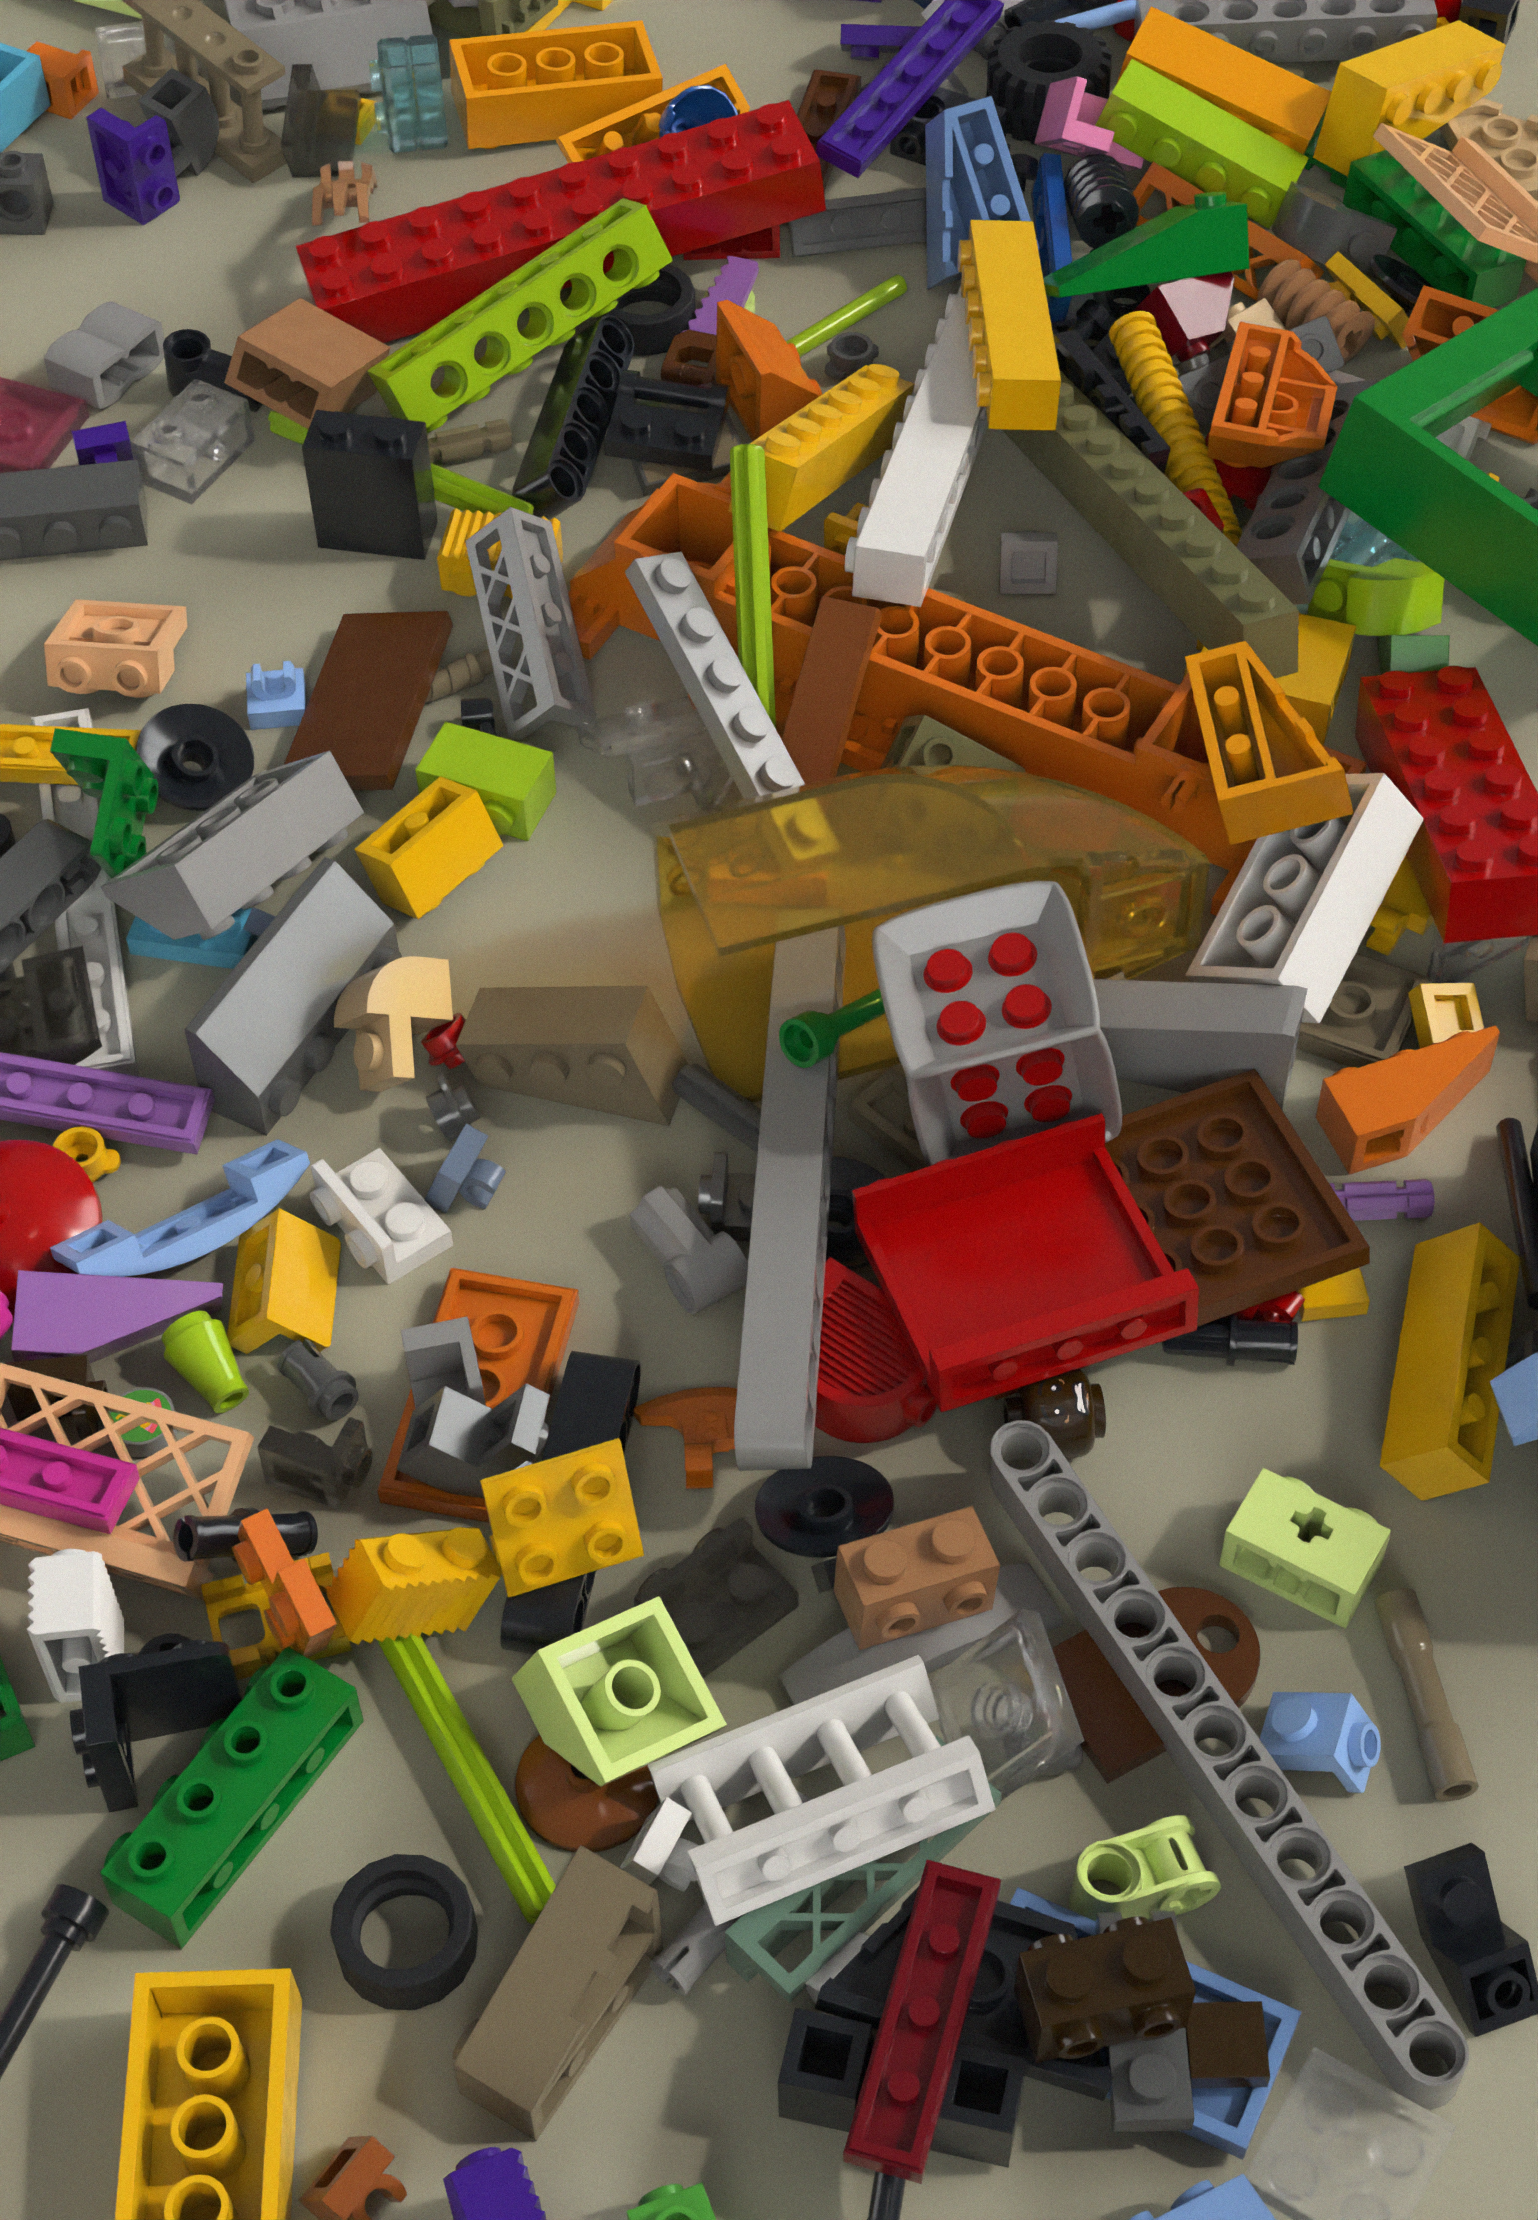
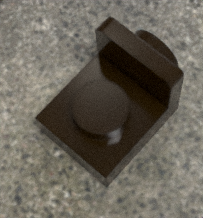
[5,1355,108,1441]

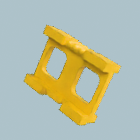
[201,1552,352,1680]

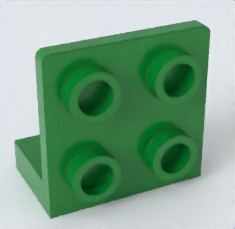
[50,728,159,879]

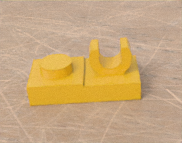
[1324,251,1409,350]

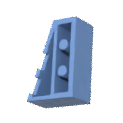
[925,96,1040,290]

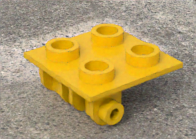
[480,1438,644,1598]

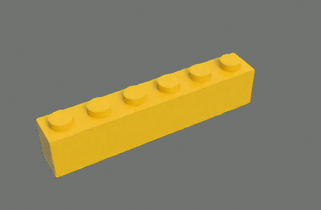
[958,220,1061,431]
[728,364,915,532]

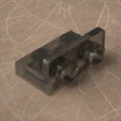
[634,1517,799,1678]

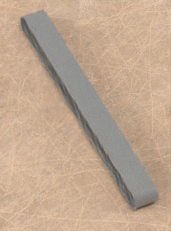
[734,911,846,1471]
[990,1420,1469,2110]

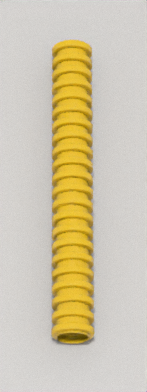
[1109,311,1242,546]

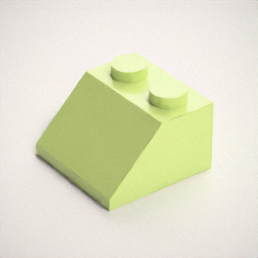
[511,1596,727,1787]

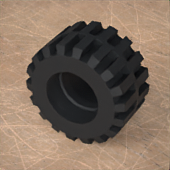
[986,20,1112,145]

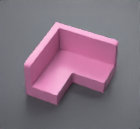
[1034,76,1144,171]

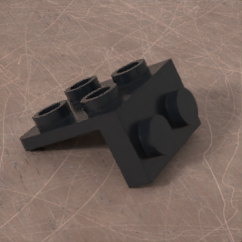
[70,1640,242,1812]

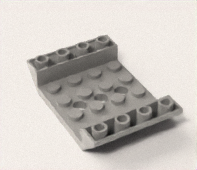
[223,0,441,110]

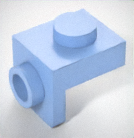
[1260,1692,1381,1793]

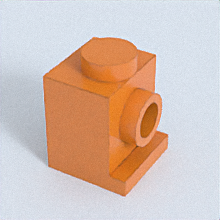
[27,41,99,120]

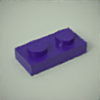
[840,24,922,61]

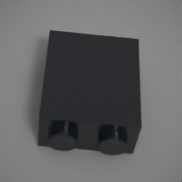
[302,410,438,560]

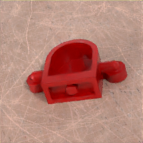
[815,1257,938,1443]

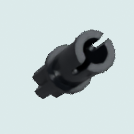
[1162,1312,1298,1366]

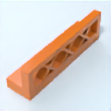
[1133,161,1325,302]

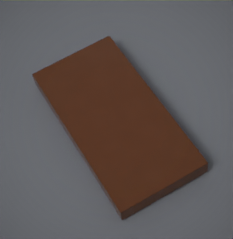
[284,611,453,790]

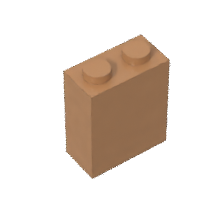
[224,298,391,429]

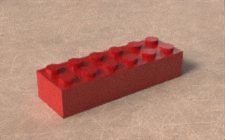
[1355,666,1538,944]

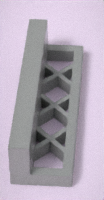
[465,507,597,741]

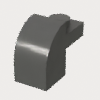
[138,68,219,177]
[1271,181,1397,278]
[397,1383,550,1498]

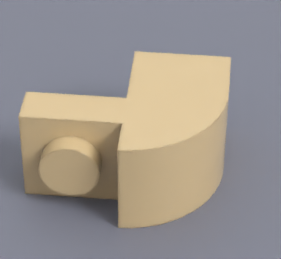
[334,956,453,1092]

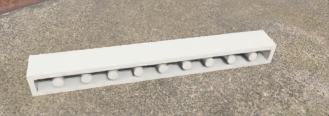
[845,286,988,607]

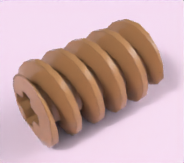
[1256,259,1375,364]

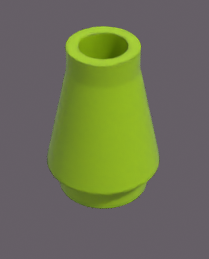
[161,1311,249,1413]

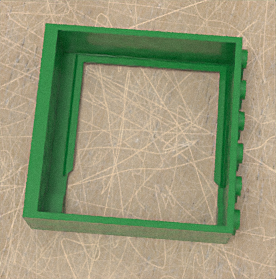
[1318,287,1538,646]

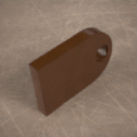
[1028,1587,1260,1784]

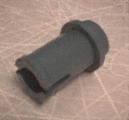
[277,1339,359,1421]

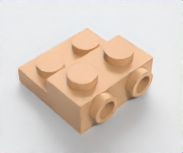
[44,599,187,698]

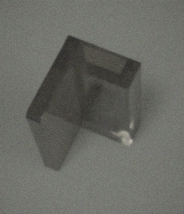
[281,64,361,178]

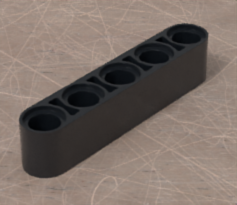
[512,315,635,520]
[500,1351,641,1654]

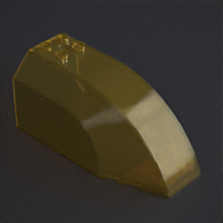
[652,765,1210,1103]

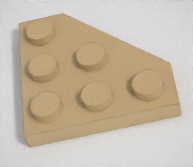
[1439,98,1538,201]

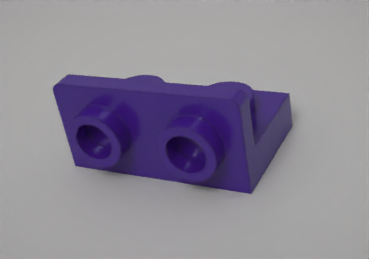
[86,108,180,225]

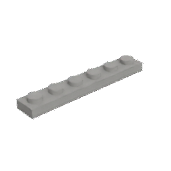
[625,552,839,871]

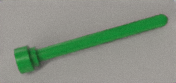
[779,988,886,1068]

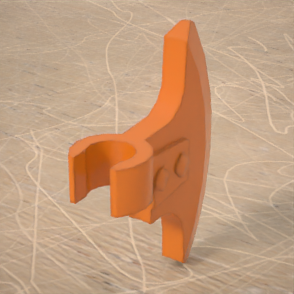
[633,1387,737,1489]

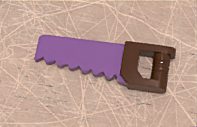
[661,256,759,385]

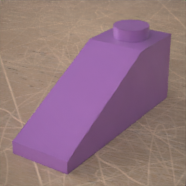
[11,1270,223,1363]

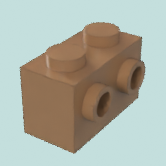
[834,1506,1000,1650]

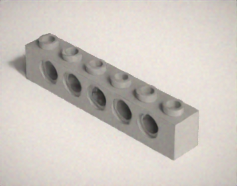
[1134,0,1438,63]

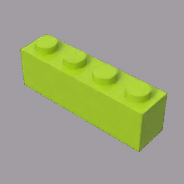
[1095,59,1309,229]

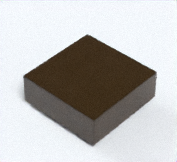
[1185,2001,1270,2089]

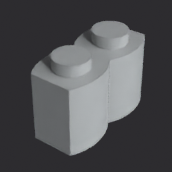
[44,302,165,409]

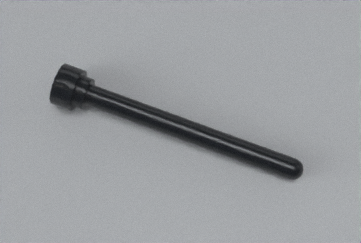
[0,1884,109,2080]

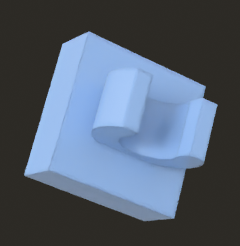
[246,661,307,730]

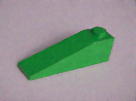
[1043,192,1250,298]

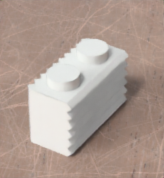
[27,1549,124,1703]

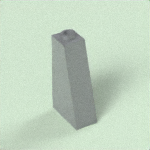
[1093,979,1308,1109]

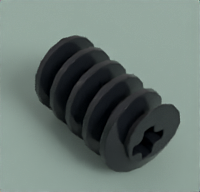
[1064,154,1139,249]

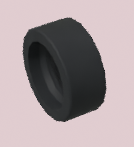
[597,264,696,356]
[330,1854,478,2010]

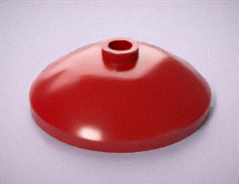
[0,1140,103,1321]

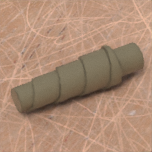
[425,649,494,703]

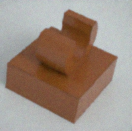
[298,2136,407,2220]

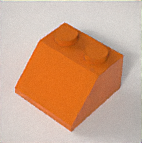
[716,300,822,442]

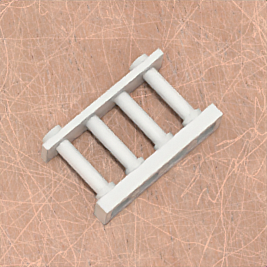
[648,1655,996,1926]

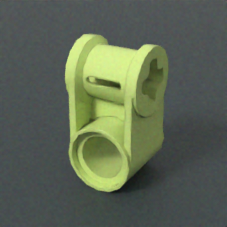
[1069,1815,1221,1921]

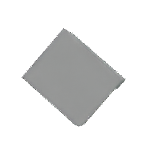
[401,1316,486,1408]

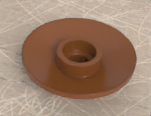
[515,1734,659,1852]

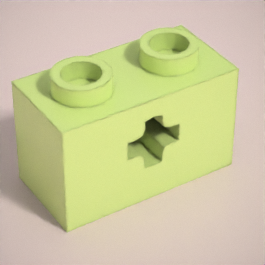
[1219,1468,1391,1629]

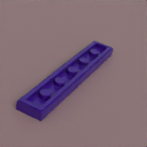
[815,0,1004,178]

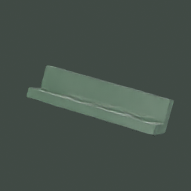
[725,1736,1002,2003]

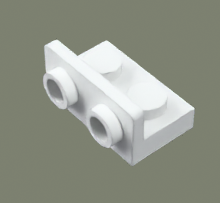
[310,1148,453,1285]

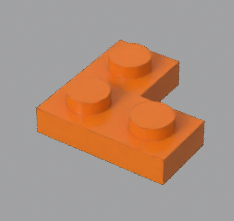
[232,1508,337,1658]

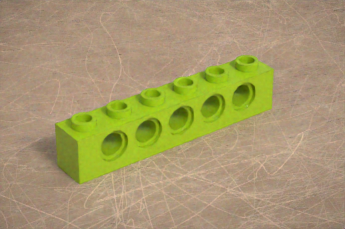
[367,198,673,433]

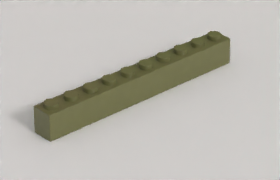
[1002,370,1299,678]

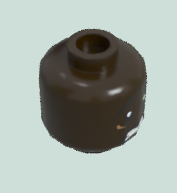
[1003,1369,1106,1458]

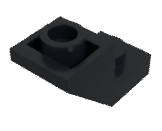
[1404,1842,1538,2037]

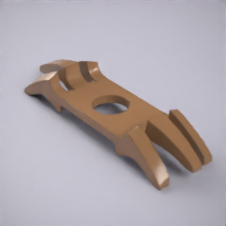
[312,161,378,226]

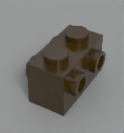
[1014,1916,1196,2063]

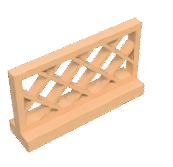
[1373,123,1538,284]
[0,1363,255,1601]

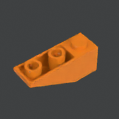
[1316,1025,1500,1175]

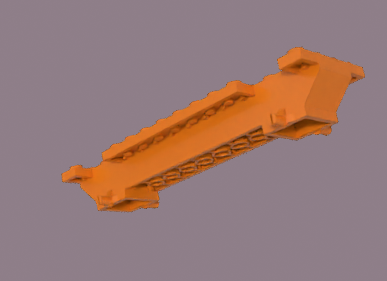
[568,472,1367,916]

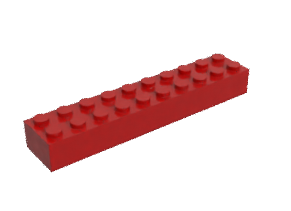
[296,100,826,343]

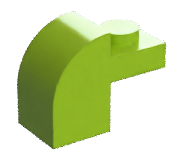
[1307,558,1444,636]

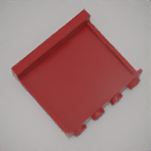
[852,1113,1199,1413]

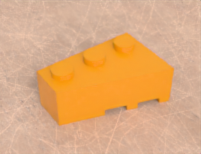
[1185,641,1354,845]

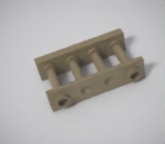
[122,0,291,184]

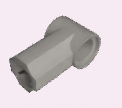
[630,1186,748,1315]

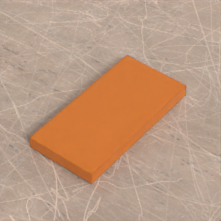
[377,1268,580,1523]

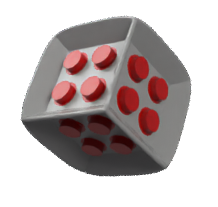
[872,881,1122,1167]

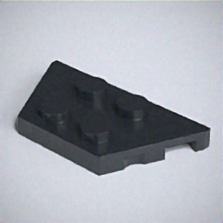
[814,1886,1112,2101]

